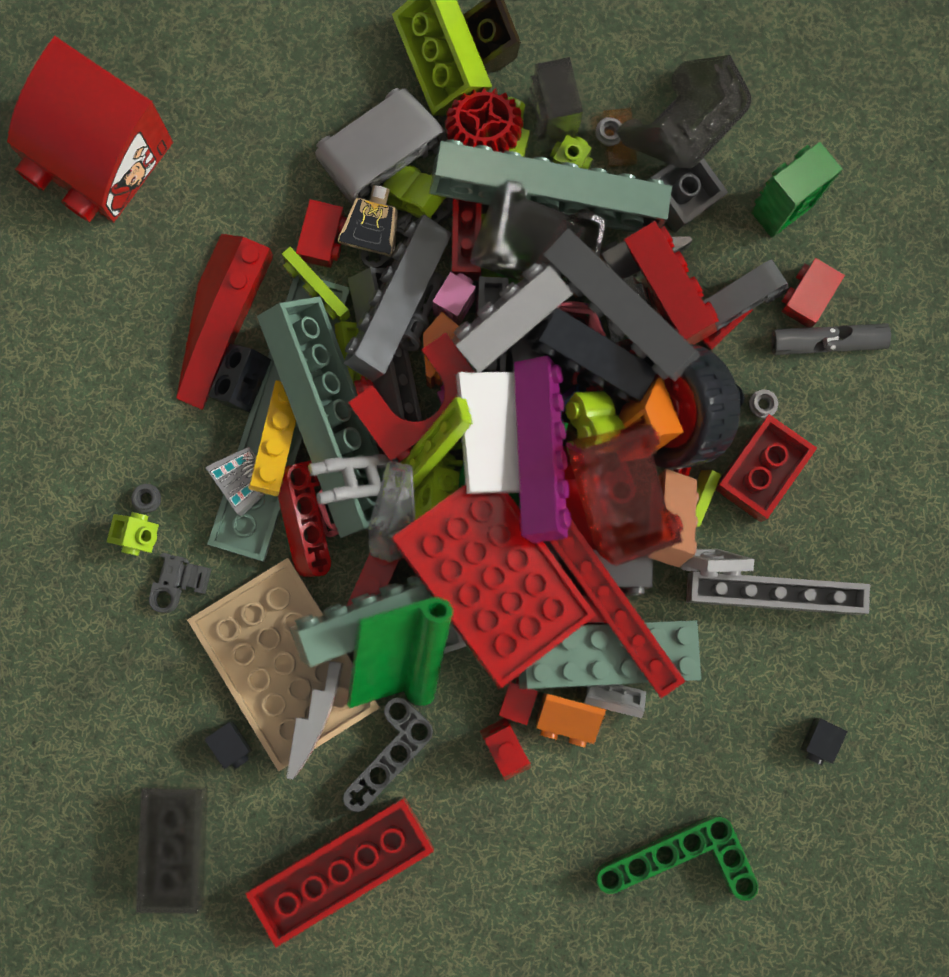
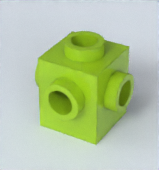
[550,135,593,169]
[107,512,159,556]

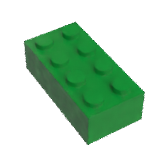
[751,142,843,238]

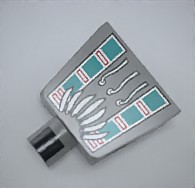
[205,447,265,516]

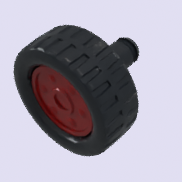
[622,344,745,470]

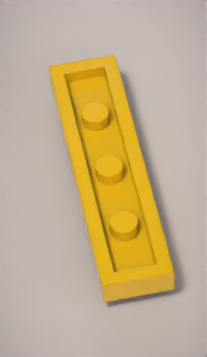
[249,380,296,497]

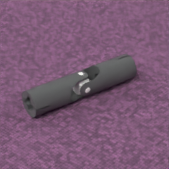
[771,323,891,355]

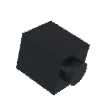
[800,718,848,766]
[204,721,253,770]

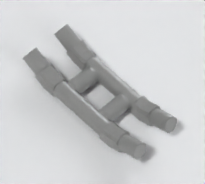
[309,454,402,505]

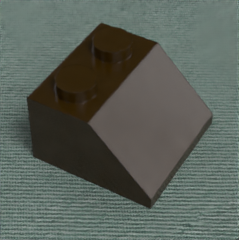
[463,0,521,72]

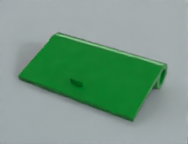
[347,597,453,709]

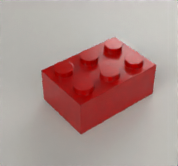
[715,414,817,522]

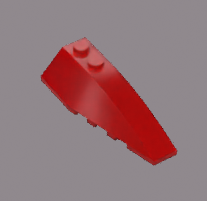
[176,234,274,410]

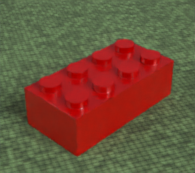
[624,221,719,345]

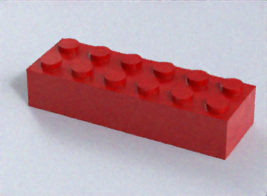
[245,796,434,948]

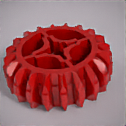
[445,87,523,153]

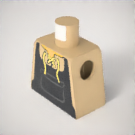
[338,185,398,257]

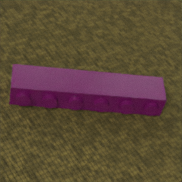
[514,356,571,543]

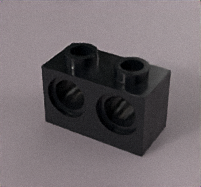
[208,344,272,413]

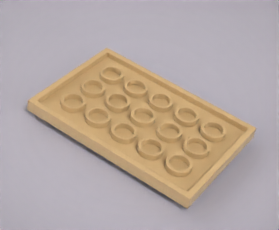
[187,558,380,772]

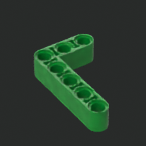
[595,815,758,901]

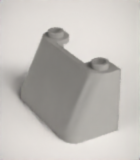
[315,88,447,206]

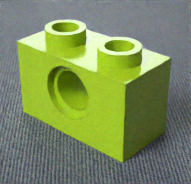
[411,466,460,523]

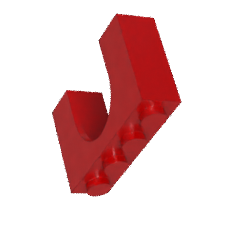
[348,332,474,462]

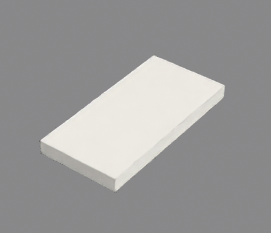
[456,372,520,494]

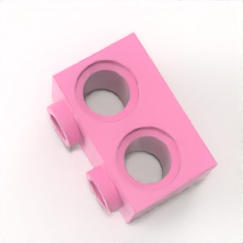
[432,272,476,326]

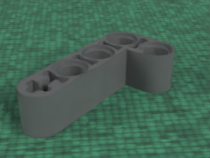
[701,260,788,341]
[343,697,433,812]

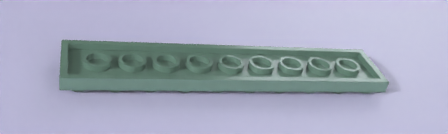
[207,276,350,562]

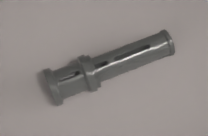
[398,272,444,351]

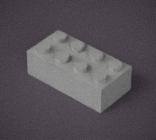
[452,263,573,373]

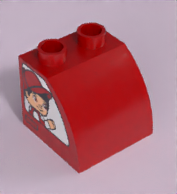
[7,36,173,223]

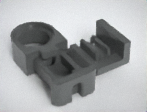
[149,553,212,613]

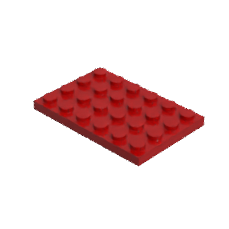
[390,484,596,688]

